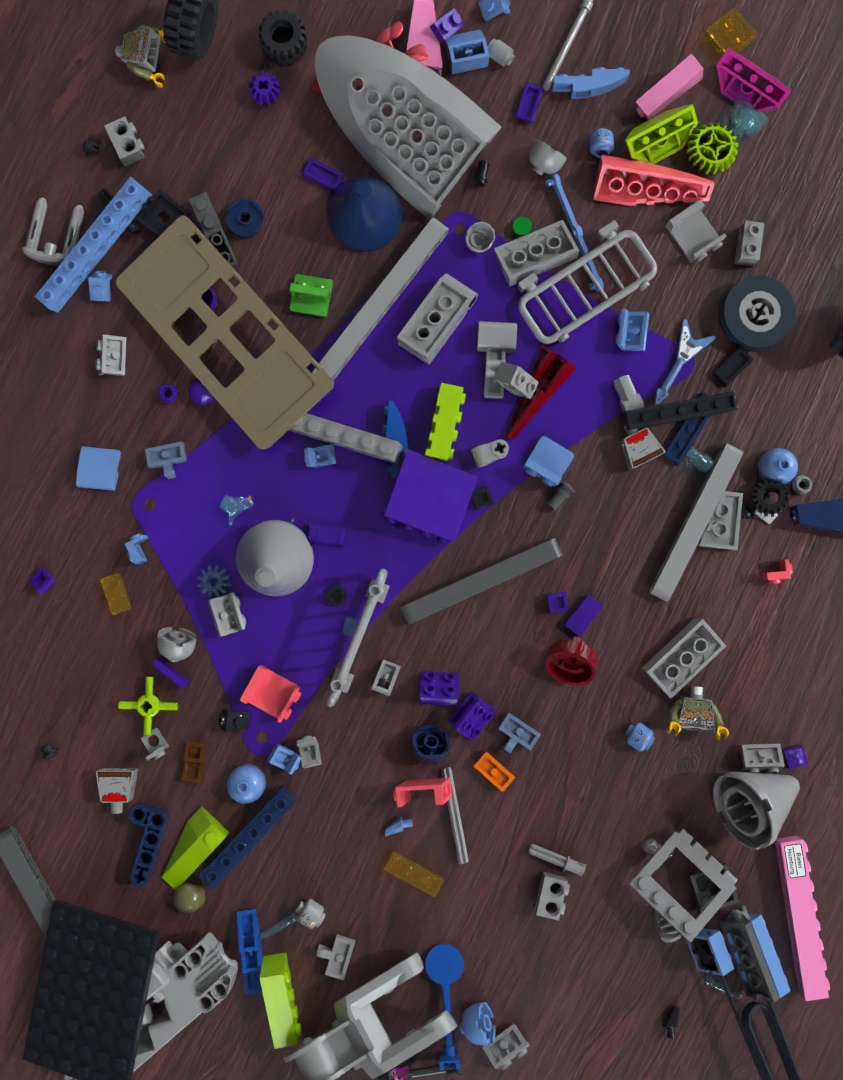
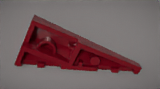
[504,344,577,440]

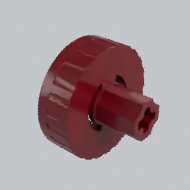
[545,637,598,686]

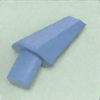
[385,816,413,836]

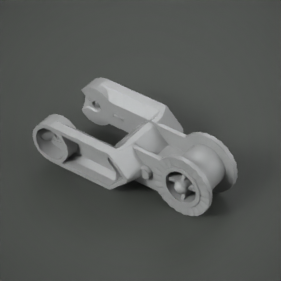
[283,952,458,1080]

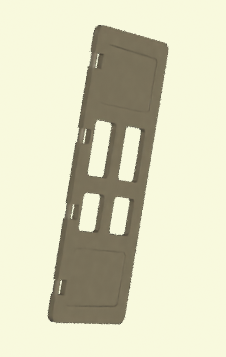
[116,216,334,450]

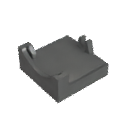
[688,863,739,911]

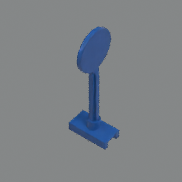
[425,943,464,1070]

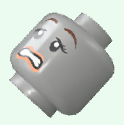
[295,899,326,929]

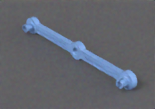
[546,173,604,292]

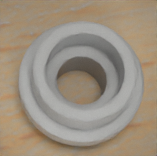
[792,475,812,494]

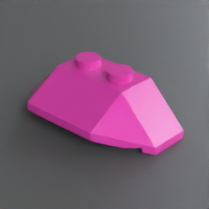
[716,48,791,114]

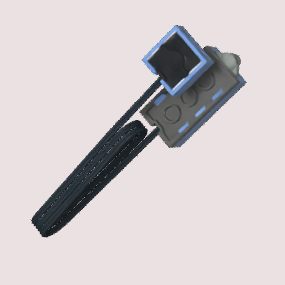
[686,905,801,1080]

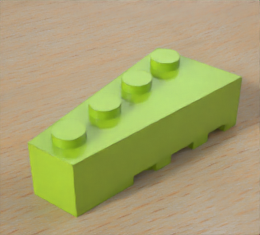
[425,383,466,464]
[260,952,302,1049]

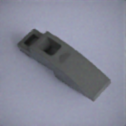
[189,192,238,266]

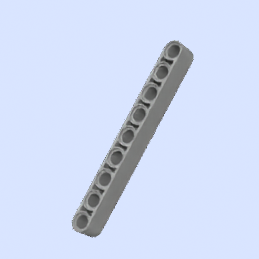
[649,443,743,602]

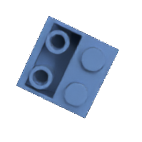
[444,29,489,74]

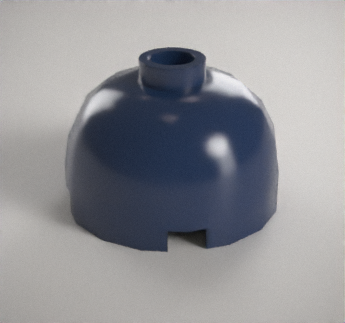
[411,725,450,766]

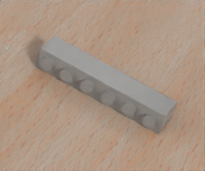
[289,413,403,464]

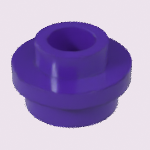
[158,384,178,403]

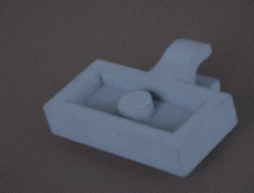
[145,441,187,480]
[498,712,541,753]

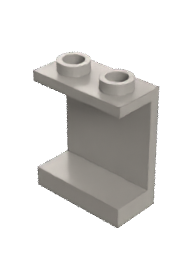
[665,199,727,263]

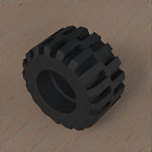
[258,9,308,66]

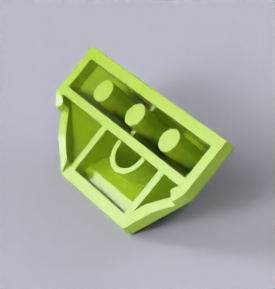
[625,104,698,164]

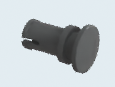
[547,480,575,510]

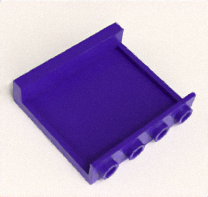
[380,449,478,544]

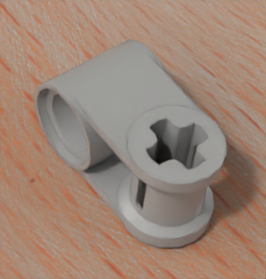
[471,439,509,468]

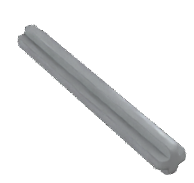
[441,767,469,864]

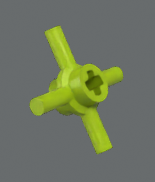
[118,676,178,736]

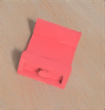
[240,665,302,723]
[393,777,452,807]

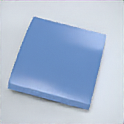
[76,446,121,491]

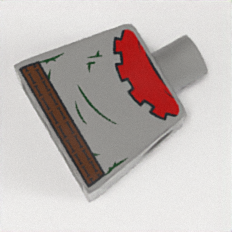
[620,425,665,471]
[96,768,138,814]

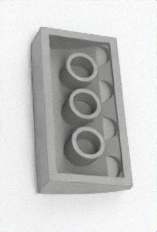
[494,220,579,287]
[642,616,726,699]

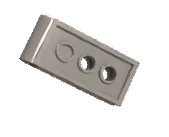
[397,273,478,365]

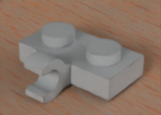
[316,934,355,980]

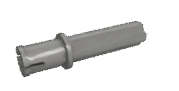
[528,844,586,877]

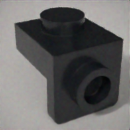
[218,709,250,732]

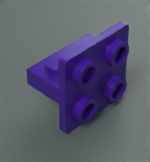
[419,671,459,706]
[447,691,496,740]

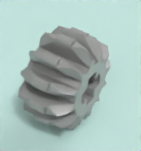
[654,911,682,943]

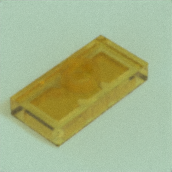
[100,573,132,615]

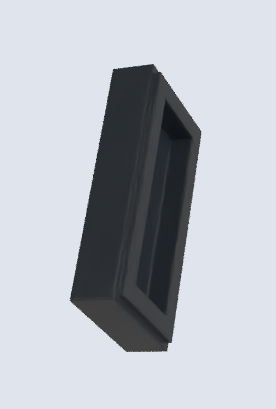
[713,346,754,387]

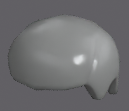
[465,221,495,253]

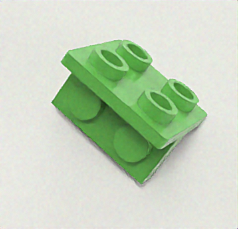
[290,274,333,317]

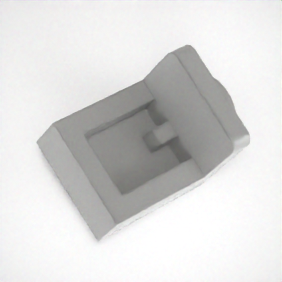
[296,736,322,769]

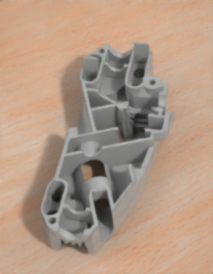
[64,932,238,1080]

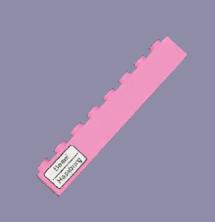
[775,836,830,1001]

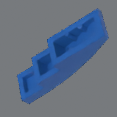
[237,909,263,994]

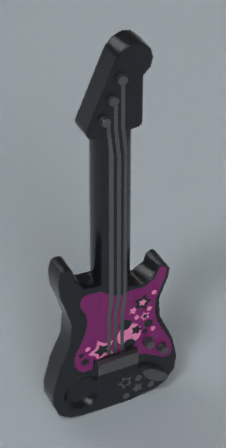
[377,1060,464,1080]

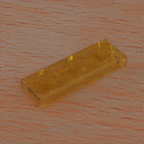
[384,851,445,898]

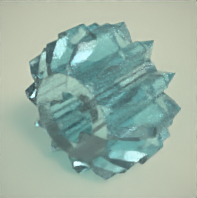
[197,565,230,597]

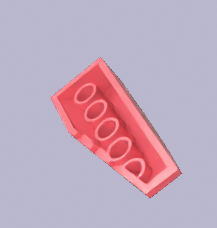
[593,155,715,206]

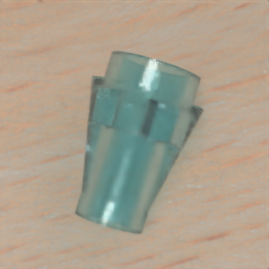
[685,447,715,474]

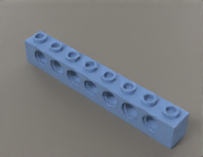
[35,176,152,312]

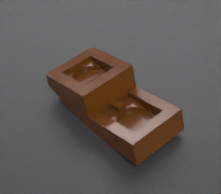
[181,741,206,784]

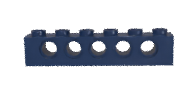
[199,786,297,890]

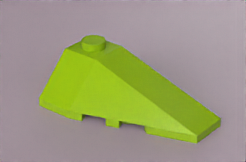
[162,806,230,891]

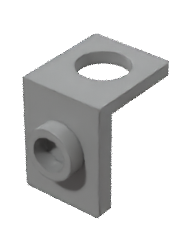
[141,728,169,761]

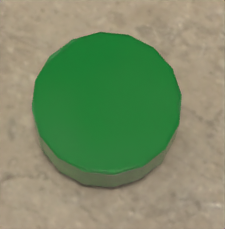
[513,217,532,237]

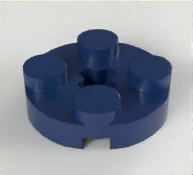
[226,199,265,239]

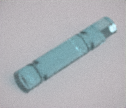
[259,913,297,939]
[704,976,745,999]

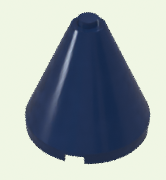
[328,175,403,252]

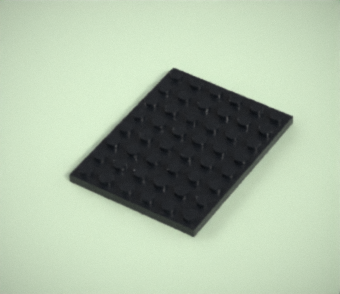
[23,900,160,1080]

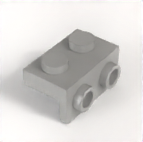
[208,592,246,637]

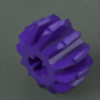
[249,71,280,106]

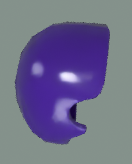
[189,378,216,406]

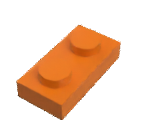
[473,751,515,792]

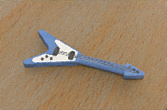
[654,319,716,405]

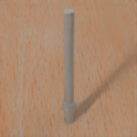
[542,0,593,91]

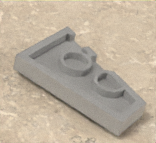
[698,491,743,550]

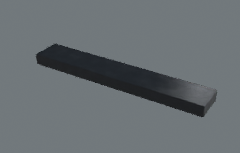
[623,391,738,431]

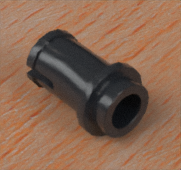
[473,160,490,187]

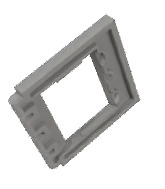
[629,829,738,942]

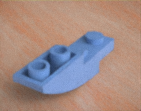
[552,67,630,99]

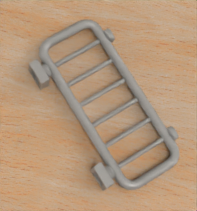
[517,220,657,344]
[327,568,390,707]

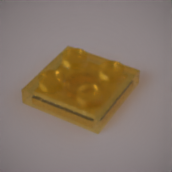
[704,7,758,56]

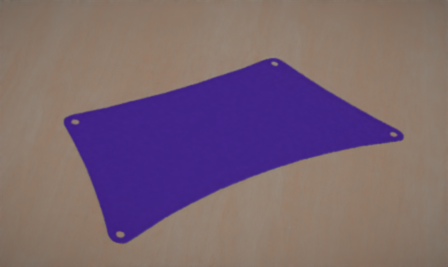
[132,211,695,756]

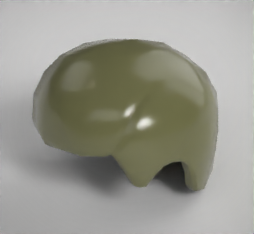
[173,883,206,914]

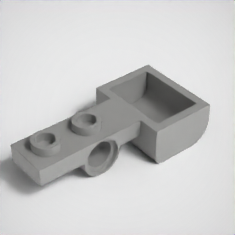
[477,321,517,399]

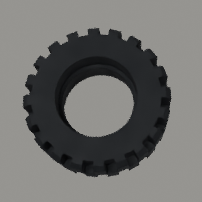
[163,0,219,61]

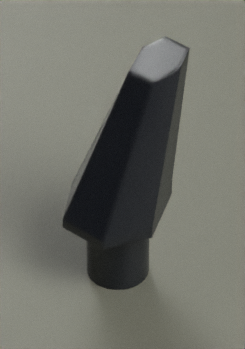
[663,1006,680,1038]

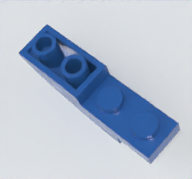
[383,401,408,480]

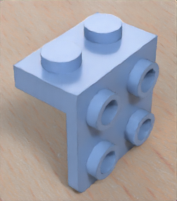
[523,436,574,487]

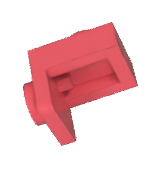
[761,559,793,584]

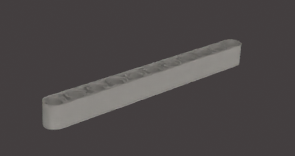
[312,217,449,381]

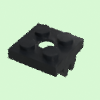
[136,189,191,237]

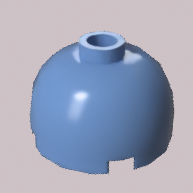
[757,448,798,485]
[227,764,266,804]
[460,1002,496,1045]

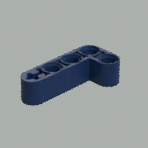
[129,803,169,887]

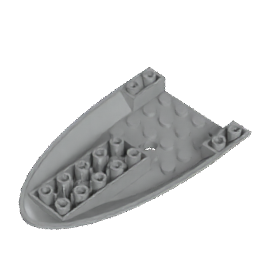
[315,35,502,221]

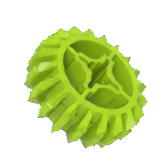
[686,122,739,175]

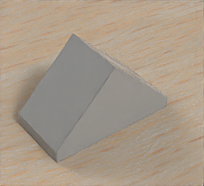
[372,660,401,696]

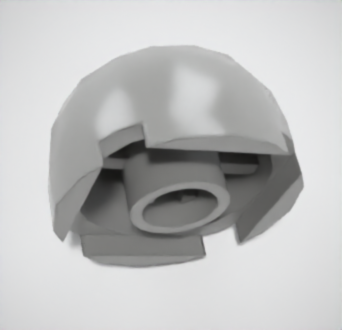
[528,139,567,175]
[157,627,197,662]

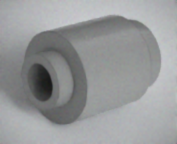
[488,38,515,67]

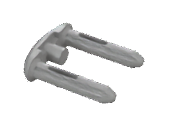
[21,197,84,266]

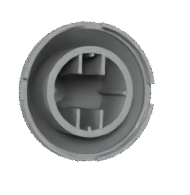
[236,520,314,596]
[713,772,800,850]

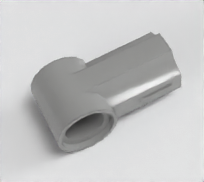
[613,375,644,414]

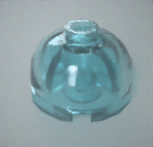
[729,99,769,137]

